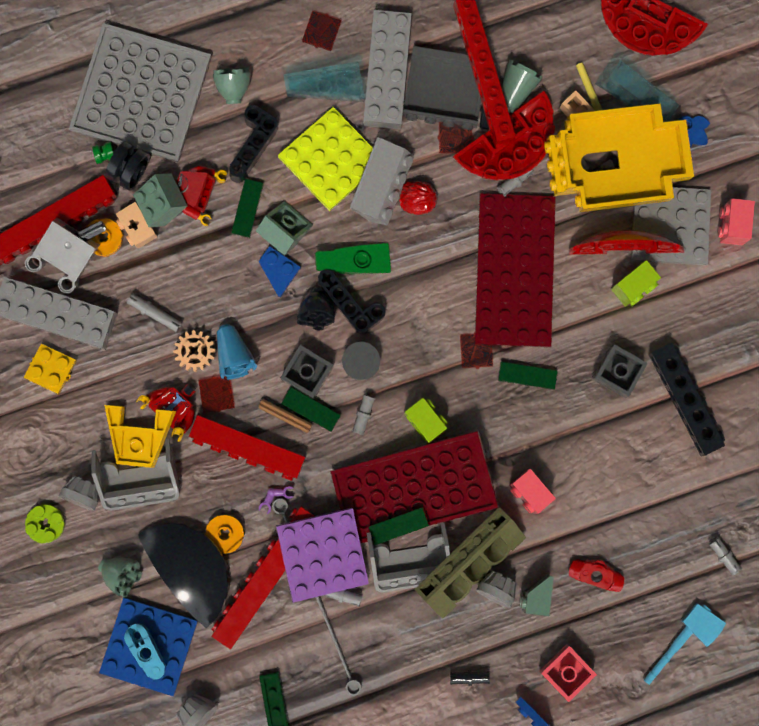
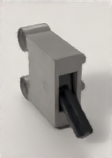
[25,218,107,293]

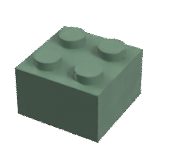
[133,173,187,227]

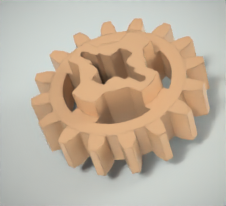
[173,330,216,372]

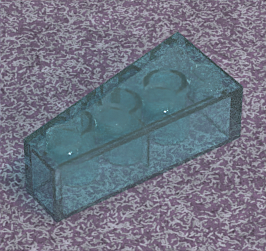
[595,60,679,122]
[283,62,365,102]

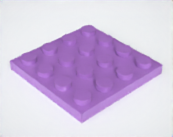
[276,507,369,603]

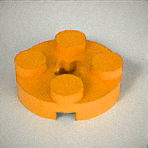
[86,218,124,257]
[205,515,245,554]

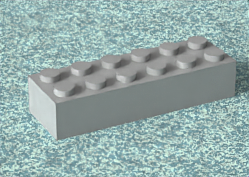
[364,10,412,130]
[0,277,118,350]

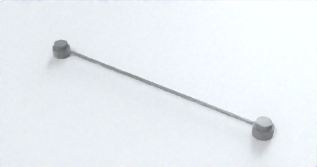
[272,499,362,696]

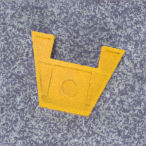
[104,405,176,468]

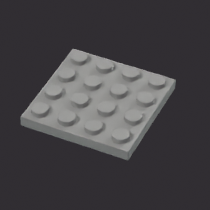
[631,187,711,266]

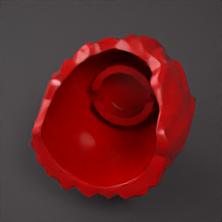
[399,181,438,215]

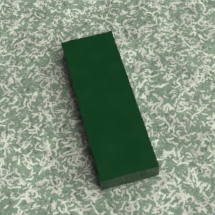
[231,179,264,239]
[498,362,558,390]
[281,387,341,432]
[369,507,430,545]
[259,672,288,726]

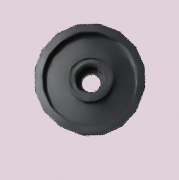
[105,141,150,191]

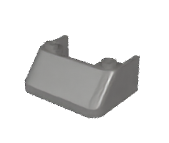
[92,439,179,510]
[367,522,450,592]

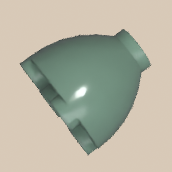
[213,68,250,104]
[98,557,142,597]

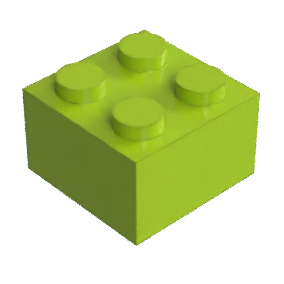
[611,260,661,307]
[404,398,447,445]

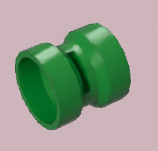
[92,142,114,164]

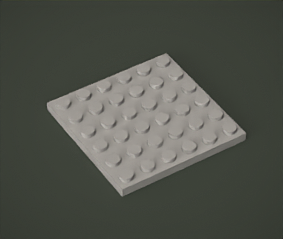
[69,23,212,162]

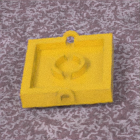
[23,344,76,395]

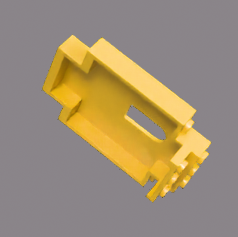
[544,103,694,212]

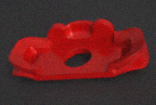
[569,559,625,592]

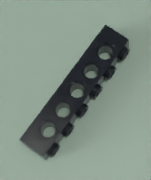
[648,342,725,457]

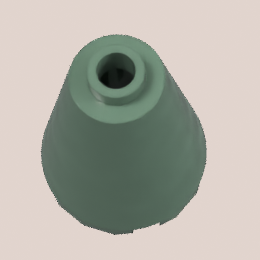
[501,60,543,113]

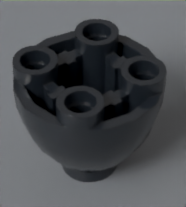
[297,288,335,331]

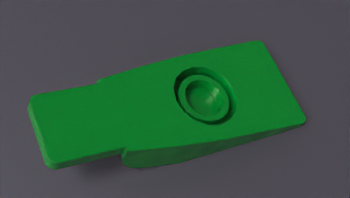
[315,243,391,274]

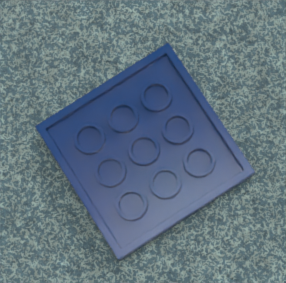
[99,597,198,696]

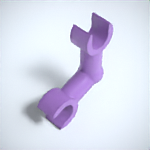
[259,486,293,514]

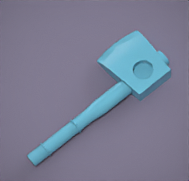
[644,603,726,685]

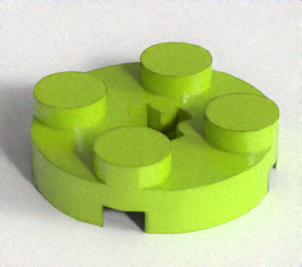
[25,505,65,543]

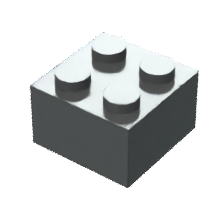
[592,344,648,398]
[280,345,334,399]

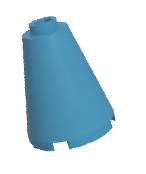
[217,324,257,380]

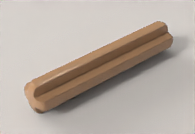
[258,399,312,433]

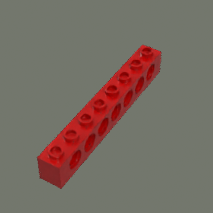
[453,0,516,148]

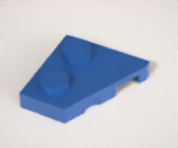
[259,246,301,298]
[516,697,549,726]

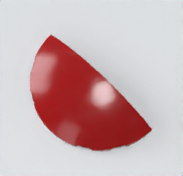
[601,0,708,56]
[453,91,555,181]
[569,230,684,255]

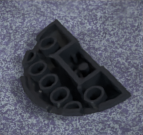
[138,523,229,628]

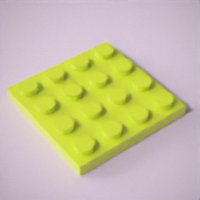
[278,107,373,211]

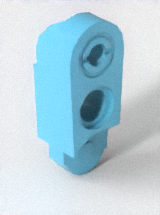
[124,623,166,679]

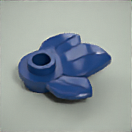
[678,116,710,148]

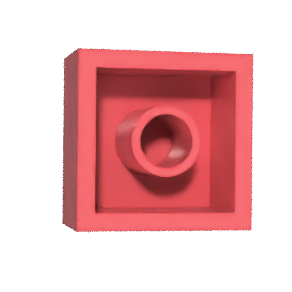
[718,199,755,245]
[509,469,556,514]
[539,644,597,702]

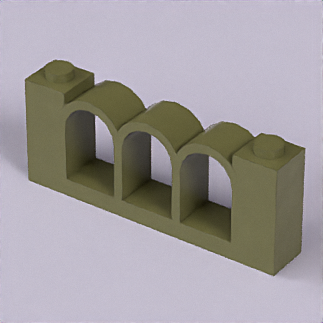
[414,507,526,619]

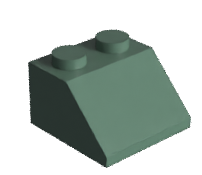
[256,201,313,256]
[519,575,554,616]

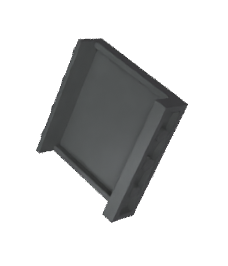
[402,46,481,130]

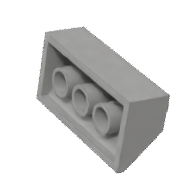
[350,137,414,226]

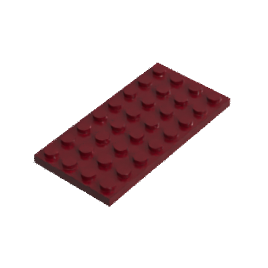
[475,193,556,348]
[330,431,499,544]

